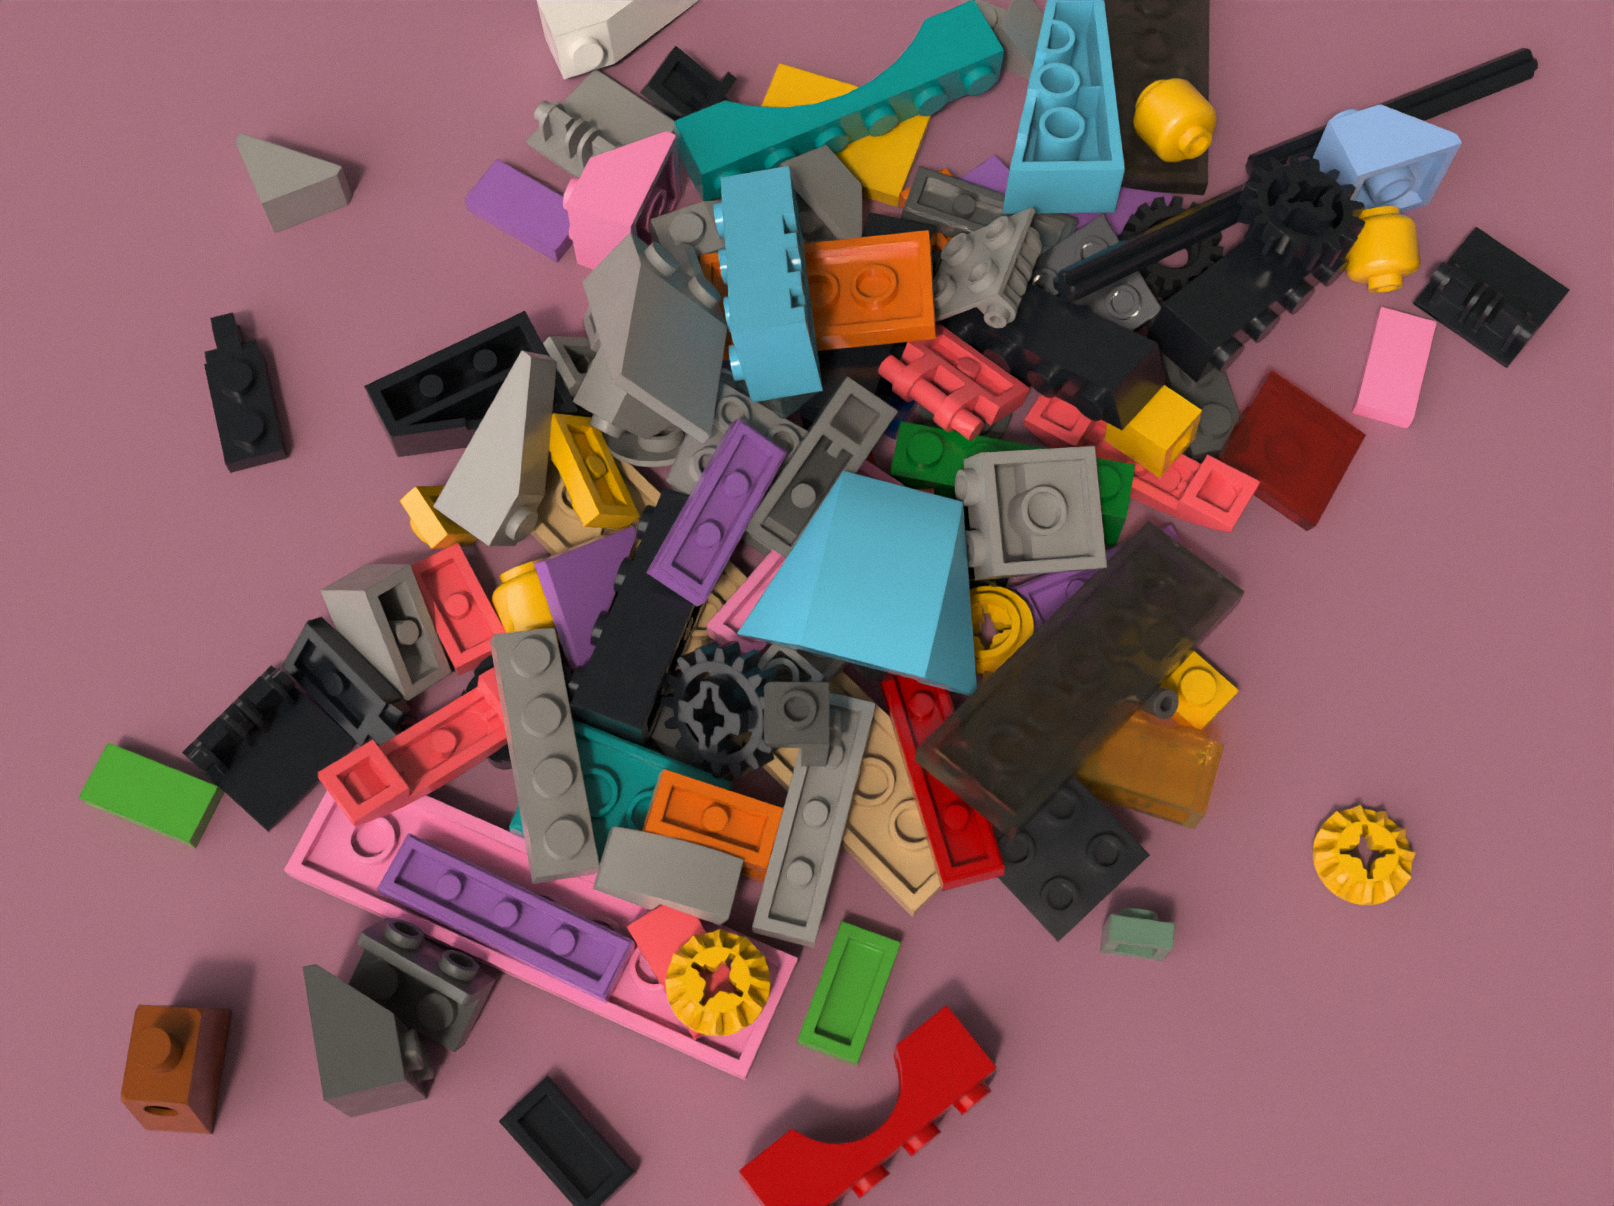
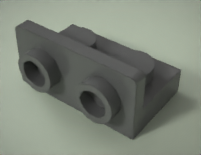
[348,918,495,1052]

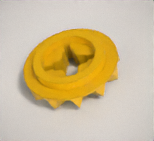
[970,586,1036,679]
[1312,805,1416,905]
[665,929,771,1036]

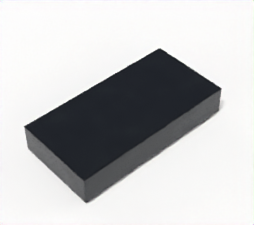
[499,1075,636,1206]

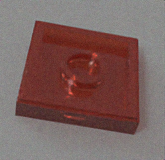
[1216,370,1366,531]

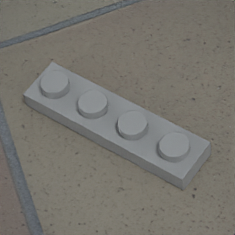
[490,628,599,884]
[752,692,876,948]

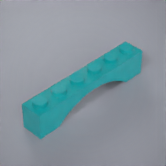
[674,0,1004,201]

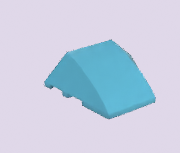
[737,471,978,697]

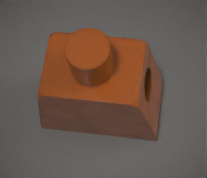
[121,1005,232,1134]

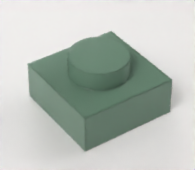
[1100,908,1175,961]

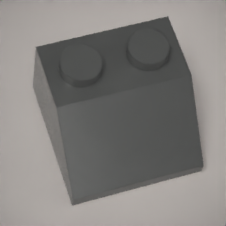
[303,964,434,1118]

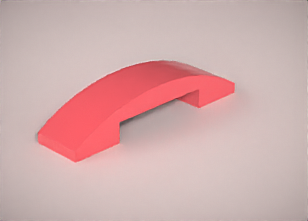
[1023,394,1260,533]
[318,667,507,827]

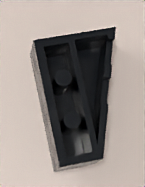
[364,311,579,457]

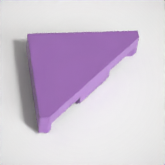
[534,526,637,670]

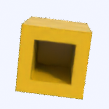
[1104,385,1202,479]

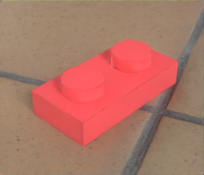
[411,543,506,676]

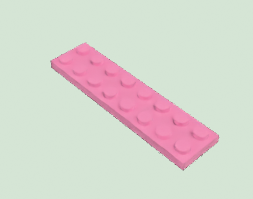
[284,791,798,1081]

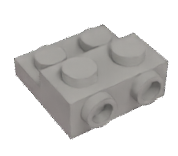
[955,446,1107,580]

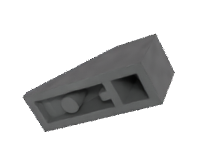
[745,376,898,558]

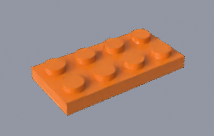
[700,230,937,360]

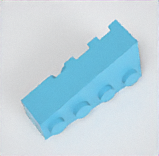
[1002,0,1125,214]
[713,166,823,403]

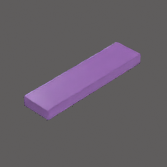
[377,833,636,1004]

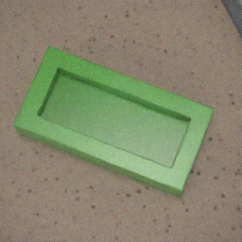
[78,742,224,849]
[797,921,901,1067]

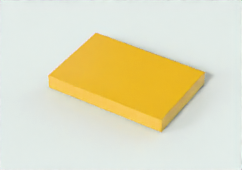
[761,63,932,208]

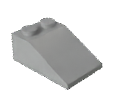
[582,232,727,444]

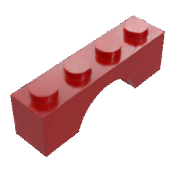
[739,1005,997,1206]

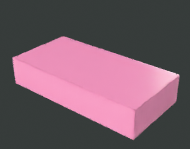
[1352,306,1437,429]

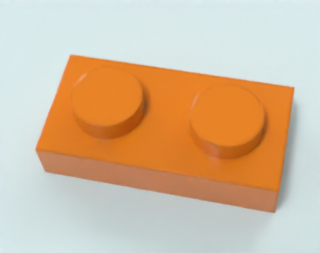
[642,769,784,872]

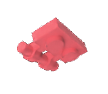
[878,324,1030,441]

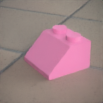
[563,131,682,270]

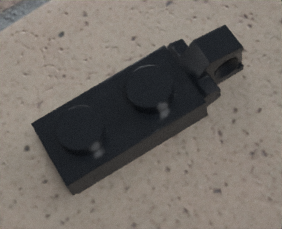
[204,312,288,473]
[283,616,419,746]

